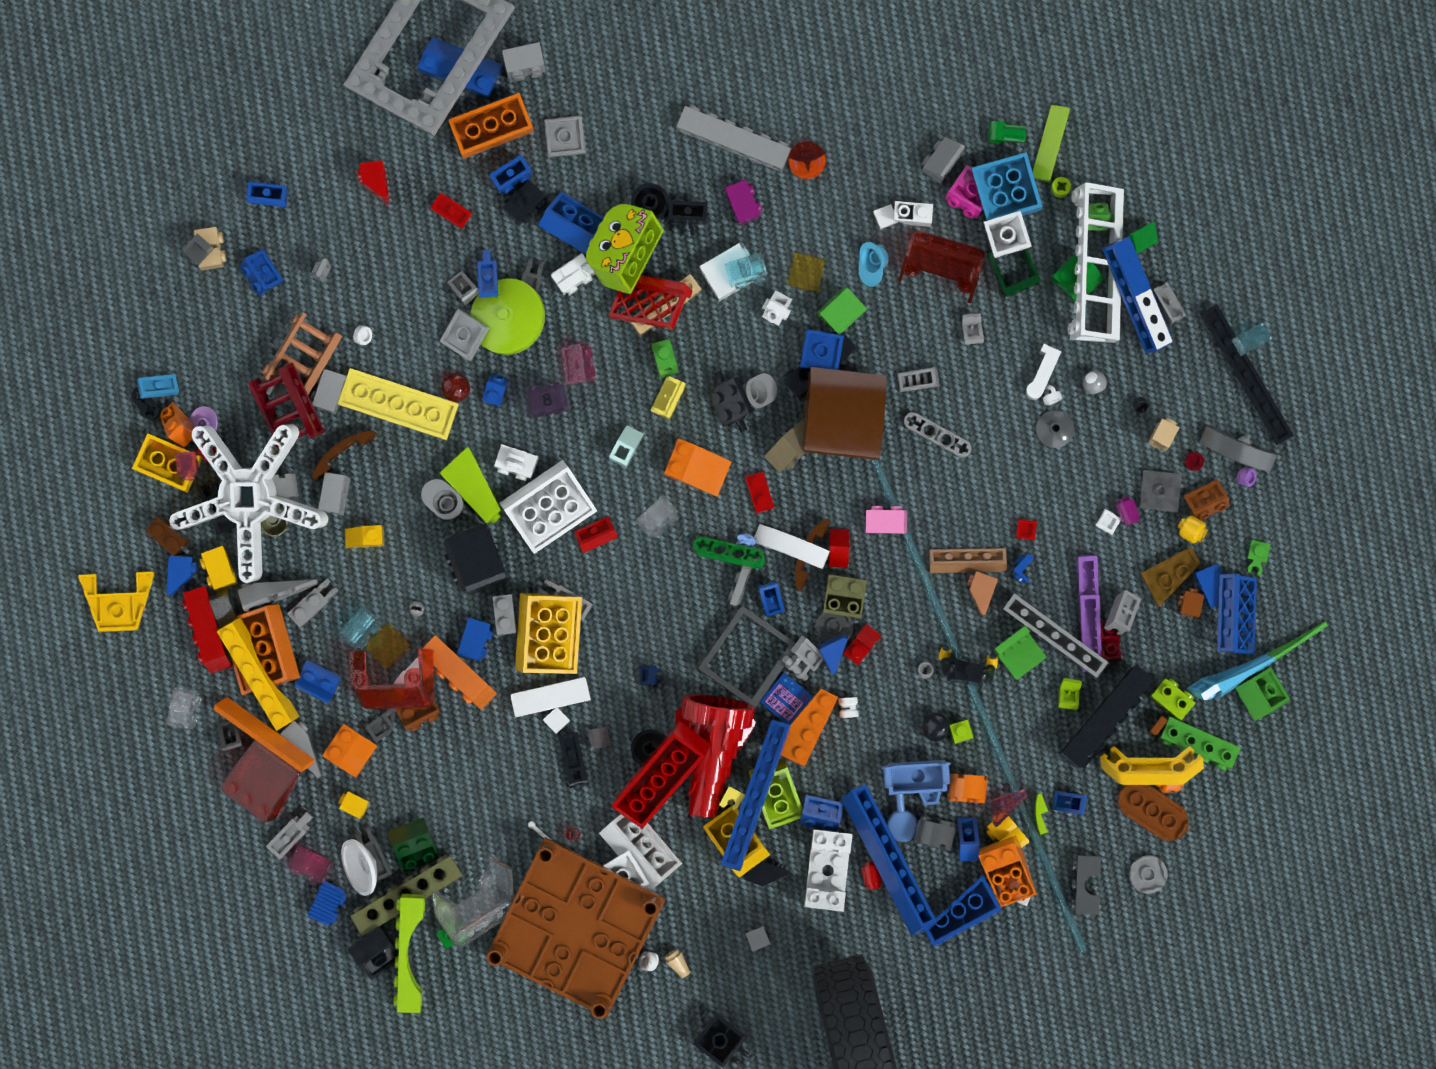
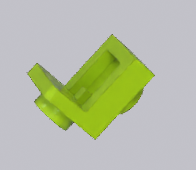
[1058,678,1082,711]

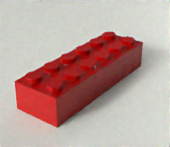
[611,721,711,829]

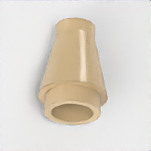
[664,949,691,979]

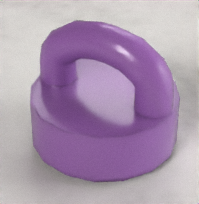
[1236,467,1257,487]

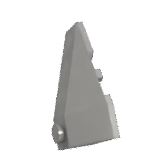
[238,579,319,612]

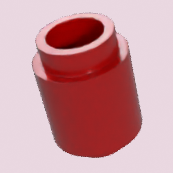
[861,862,883,890]

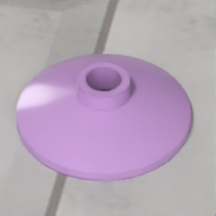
[189,406,218,443]

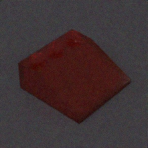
[221,740,301,823]

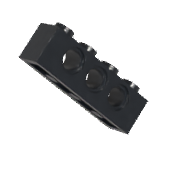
[783,332,857,399]

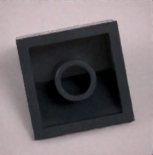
[348,927,399,980]

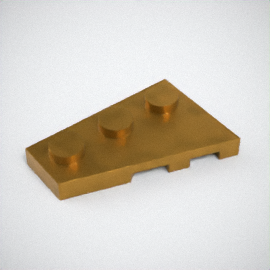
[1140,546,1200,607]

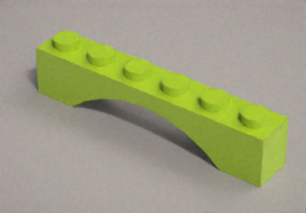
[394,894,425,1013]

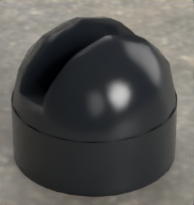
[1133,397,1149,414]

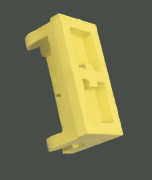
[651,376,686,420]
[719,786,745,810]

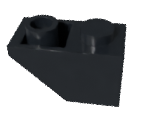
[745,859,789,886]

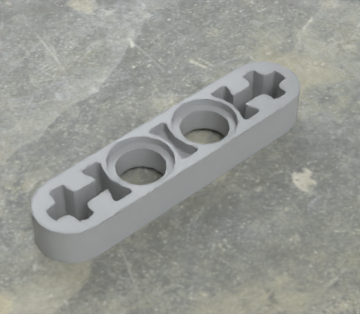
[904,412,972,458]

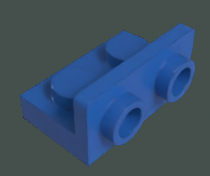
[240,249,284,297]
[294,660,341,703]
[799,795,843,832]

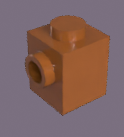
[1177,588,1204,618]

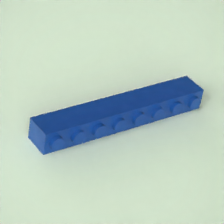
[841,785,937,936]

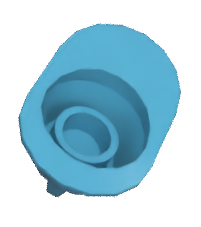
[859,242,889,287]

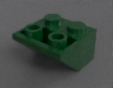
[387,817,440,872]

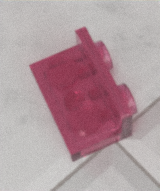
[561,343,595,385]

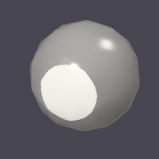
[1083,371,1107,394]

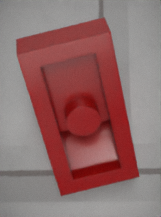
[843,624,882,666]

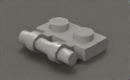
[782,636,824,681]

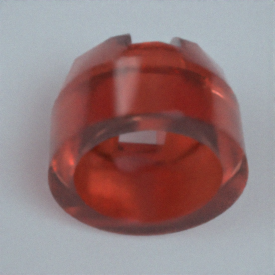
[564,827,581,842]

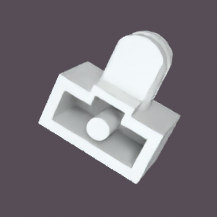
[494,444,539,482]

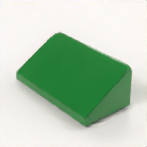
[1128,221,1158,254]

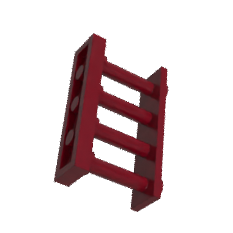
[248,362,325,449]

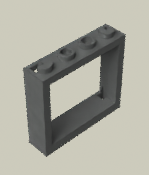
[697,606,795,708]

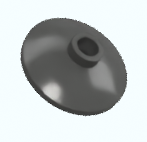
[1036,410,1074,448]

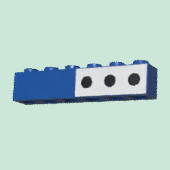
[1102,237,1173,354]

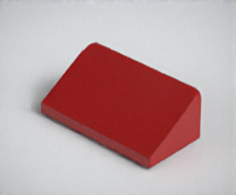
[574,516,618,553]

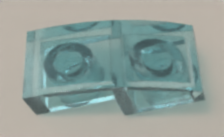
[1232,323,1272,356]

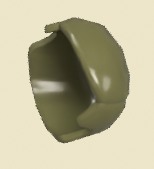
[261,508,288,537]

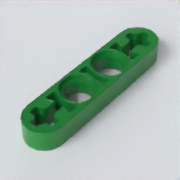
[693,537,766,569]

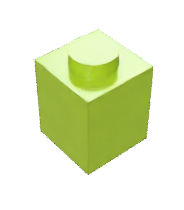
[949,720,973,744]

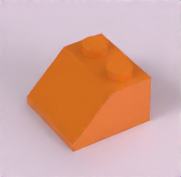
[322,724,377,778]

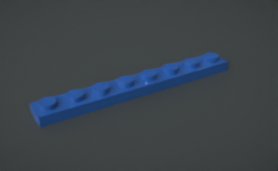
[721,720,791,871]

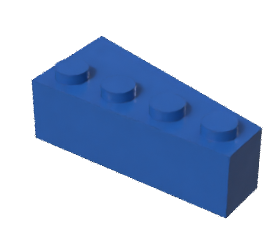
[924,876,1002,948]

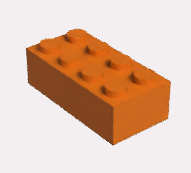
[448,93,534,159]

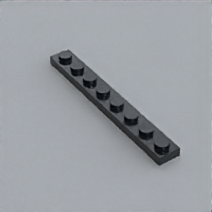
[1200,304,1294,446]

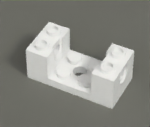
[804,830,852,912]

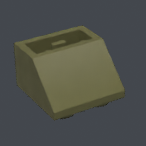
[823,575,867,619]

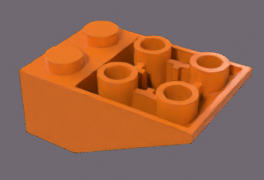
[978,835,1037,907]

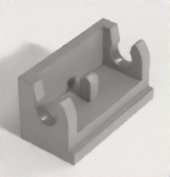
[1152,282,1187,325]
[318,472,351,515]
[1104,590,1141,635]

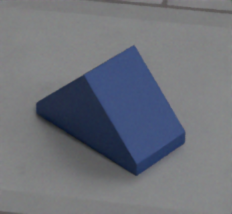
[758,581,785,617]
[820,633,848,674]
[1052,791,1087,815]

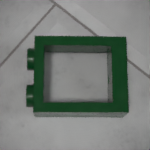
[987,248,1041,298]

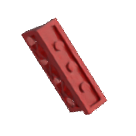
[608,276,693,329]

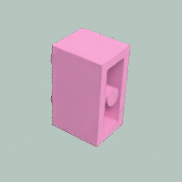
[866,506,907,533]

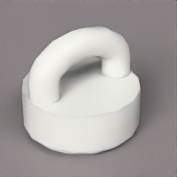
[353,325,372,345]
[1042,385,1062,405]
[639,951,659,971]

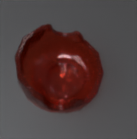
[441,372,470,402]

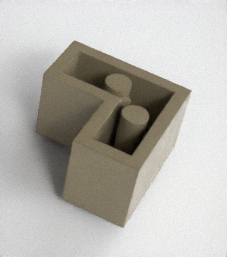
[764,420,806,473]

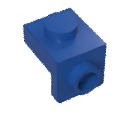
[482,374,509,407]
[1012,553,1034,584]

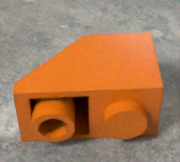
[160,402,195,447]

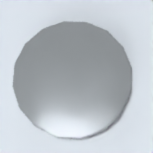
[1129,855,1168,894]

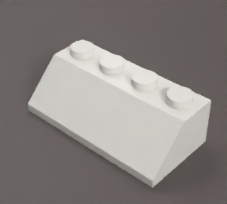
[599,814,682,890]

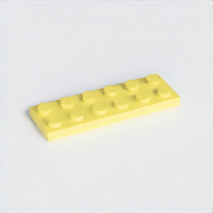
[338,368,459,441]

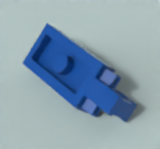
[477,249,498,298]

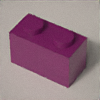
[725,180,762,226]

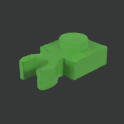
[1247,540,1271,576]

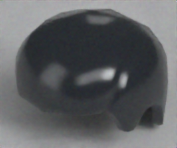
[922,713,950,742]

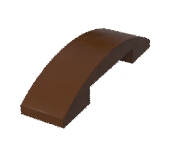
[312,431,378,481]
[795,518,831,593]

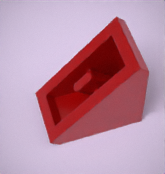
[829,529,849,568]

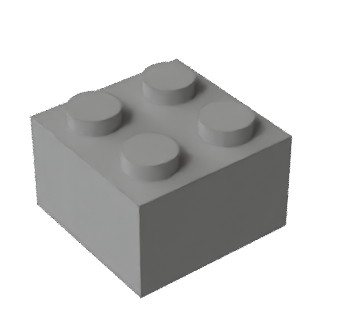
[502,42,546,82]

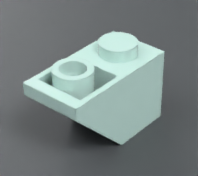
[609,426,644,468]

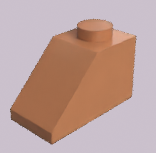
[967,571,998,616]

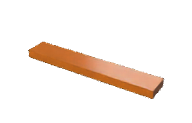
[213,697,315,772]

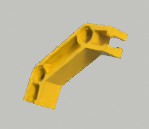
[1100,746,1204,785]

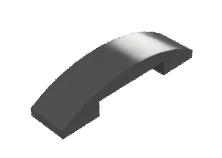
[1199,425,1278,472]

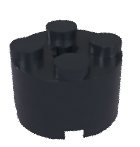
[631,183,669,222]
[631,729,666,766]

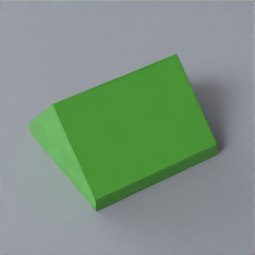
[815,287,867,335]

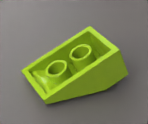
[748,758,803,830]

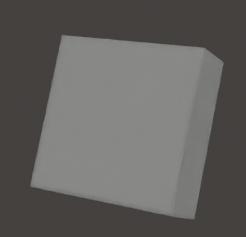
[745,926,770,951]

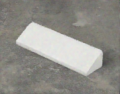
[511,677,591,717]

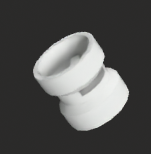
[838,697,859,718]

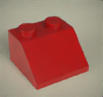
[357,160,390,205]

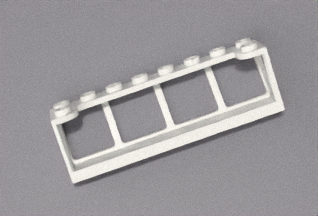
[1068,183,1124,343]

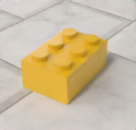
[132,433,203,493]
[703,804,770,878]

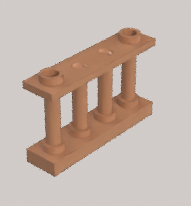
[262,312,342,395]

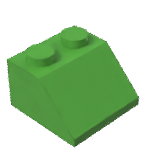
[1235,667,1290,721]

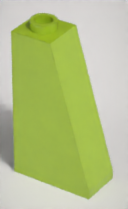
[440,447,502,525]

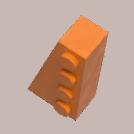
[420,635,497,710]
[781,689,838,767]

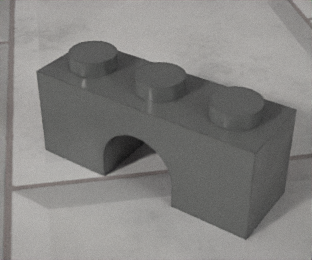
[1071,856,1101,915]

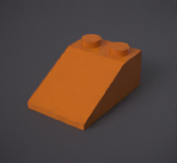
[664,438,731,497]

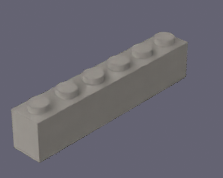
[676,105,791,172]
[1003,593,1109,678]

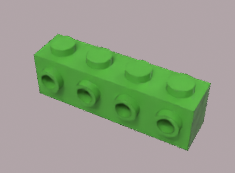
[1158,717,1241,771]

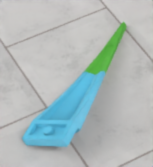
[1187,621,1328,700]

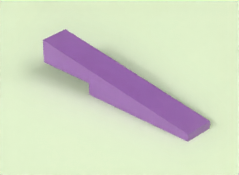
[1077,555,1102,672]

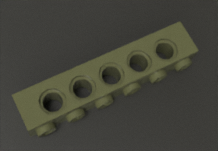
[351,855,464,936]

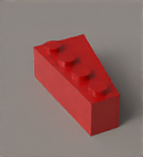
[182,586,233,674]

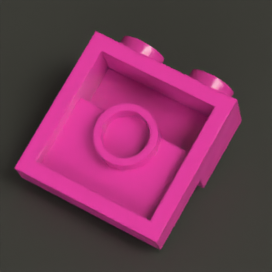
[945,165,983,219]

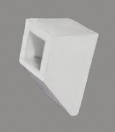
[893,201,933,227]

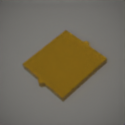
[788,253,825,292]
[364,623,411,669]

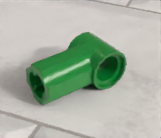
[988,121,1026,143]

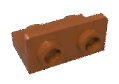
[1184,479,1229,520]
[396,693,441,732]

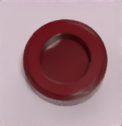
[1184,452,1204,471]

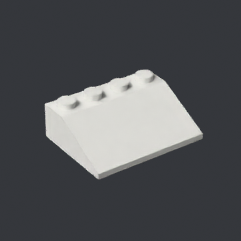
[499,460,597,554]

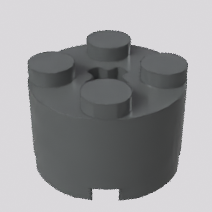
[913,816,956,851]

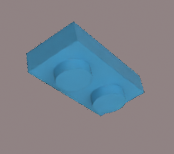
[137,374,179,399]

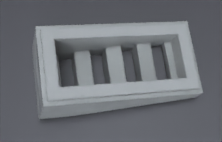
[311,258,331,283]
[897,367,940,392]

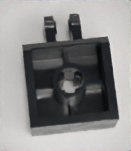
[693,1012,752,1068]

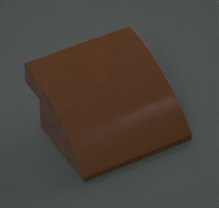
[803,367,886,460]

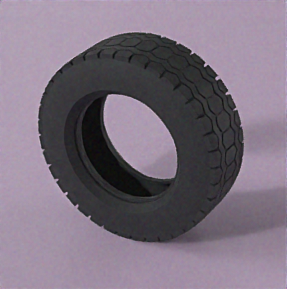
[813,954,897,1069]

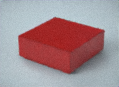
[1015,519,1037,541]

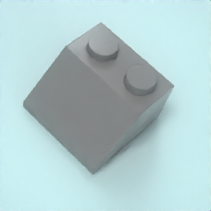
[922,137,965,184]

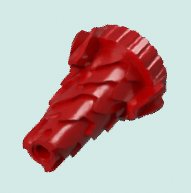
[675,694,756,818]

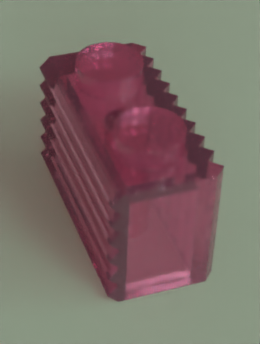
[288,845,334,885]

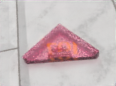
[992,789,1028,827]

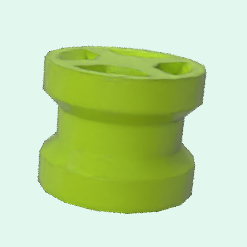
[1051,177,1071,198]

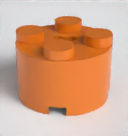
[948,774,988,803]

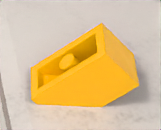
[345,525,384,548]

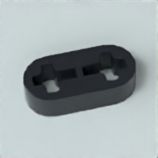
[131,387,160,421]

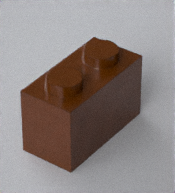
[145,516,191,556]

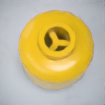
[1178,515,1208,544]

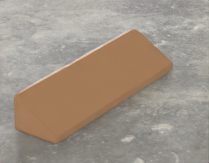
[929,548,1007,573]

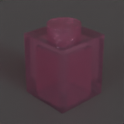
[175,451,199,481]

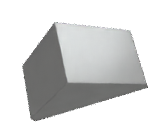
[447,271,479,305]

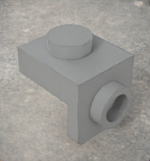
[962,313,984,345]

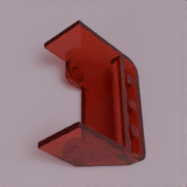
[897,231,985,303]
[350,648,434,709]

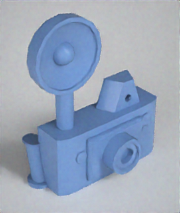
[881,760,951,842]

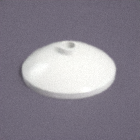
[341,839,377,896]

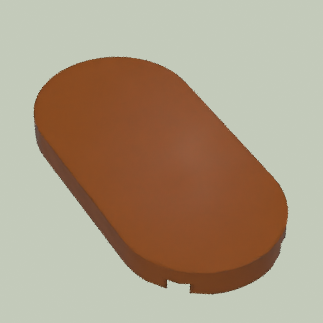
[1117,785,1189,841]

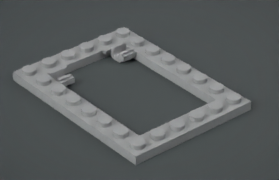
[343,0,515,136]

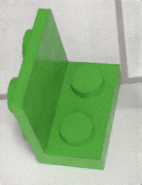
[993,625,1046,680]

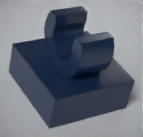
[640,665,662,685]

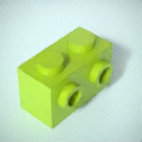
[1149,678,1195,721]

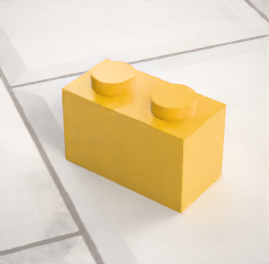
[200,546,238,591]

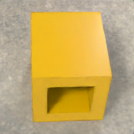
[338,791,370,819]

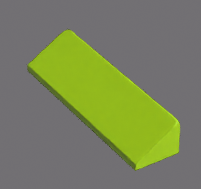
[1033,105,1070,182]

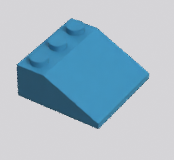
[971,152,1042,221]

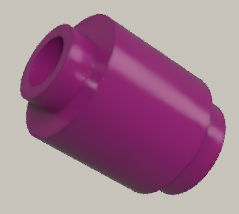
[1115,496,1140,526]

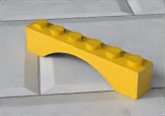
[217,618,300,731]

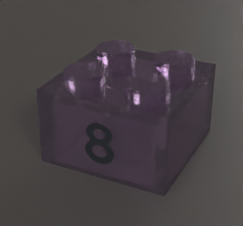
[526,382,569,419]

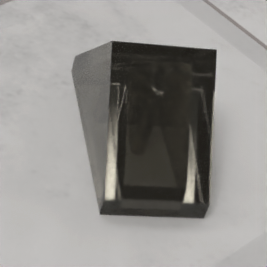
[209,587,237,627]

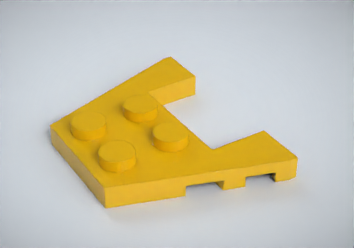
[78,572,155,632]

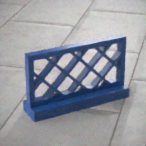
[1217,574,1257,655]

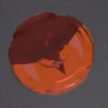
[788,141,826,180]

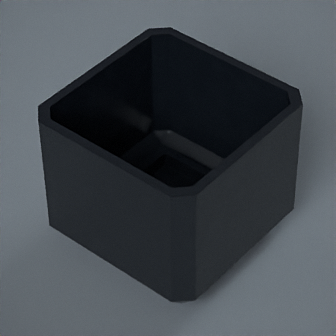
[444,523,509,595]

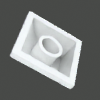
[984,211,1032,258]
[603,850,649,887]

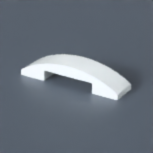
[754,524,830,569]

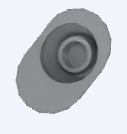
[742,373,777,408]
[421,479,463,520]

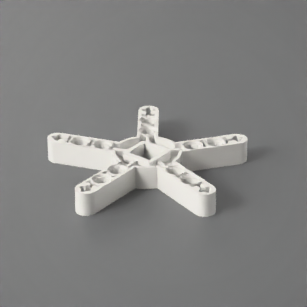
[169,424,328,583]

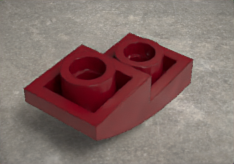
[1100,621,1121,662]

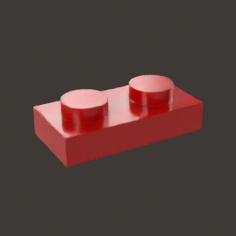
[430,192,473,229]
[745,472,775,514]

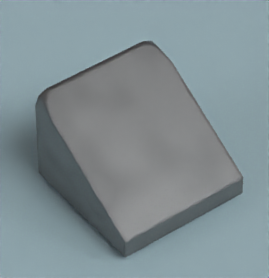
[588,727,611,749]

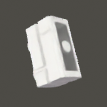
[550,253,595,295]

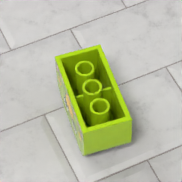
[586,204,664,295]

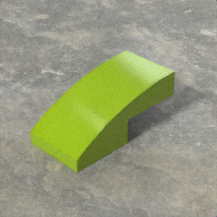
[1034,793,1048,835]

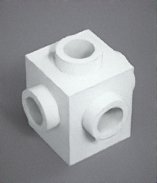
[762,291,792,326]

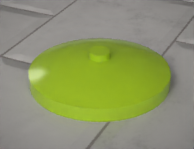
[470,278,545,355]

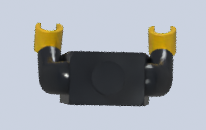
[938,648,998,687]

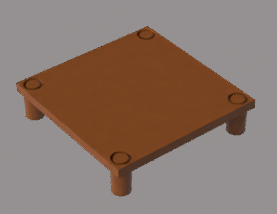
[486,837,667,1019]

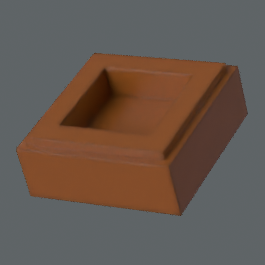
[1148,716,1167,736]

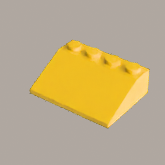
[515,593,582,674]

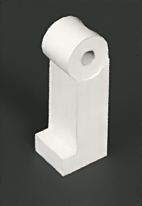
[1026,344,1061,400]

